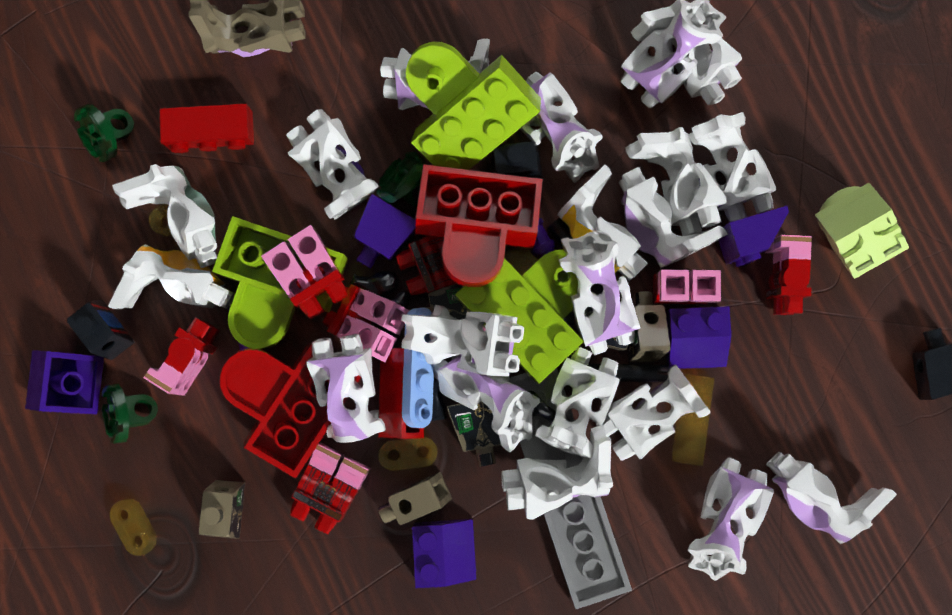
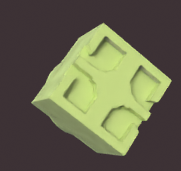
[815,183,909,279]

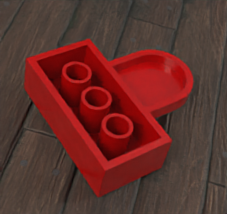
[415,164,543,287]
[220,342,361,479]

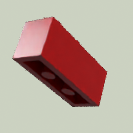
[160,104,254,153]
[378,348,424,439]

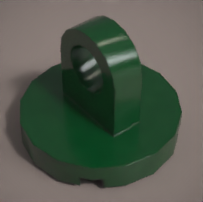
[74,104,134,162]
[377,151,425,208]
[102,384,158,444]

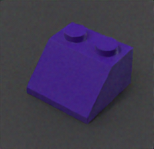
[718,206,789,267]
[665,306,731,369]
[25,350,104,414]
[412,519,476,588]

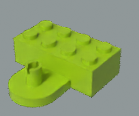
[406,42,541,170]
[212,216,348,349]
[455,249,584,384]

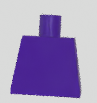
[354,194,416,269]

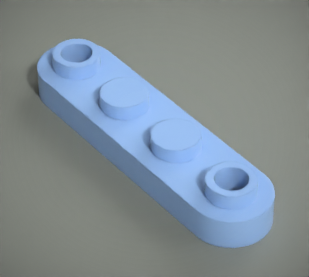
[402,308,434,428]

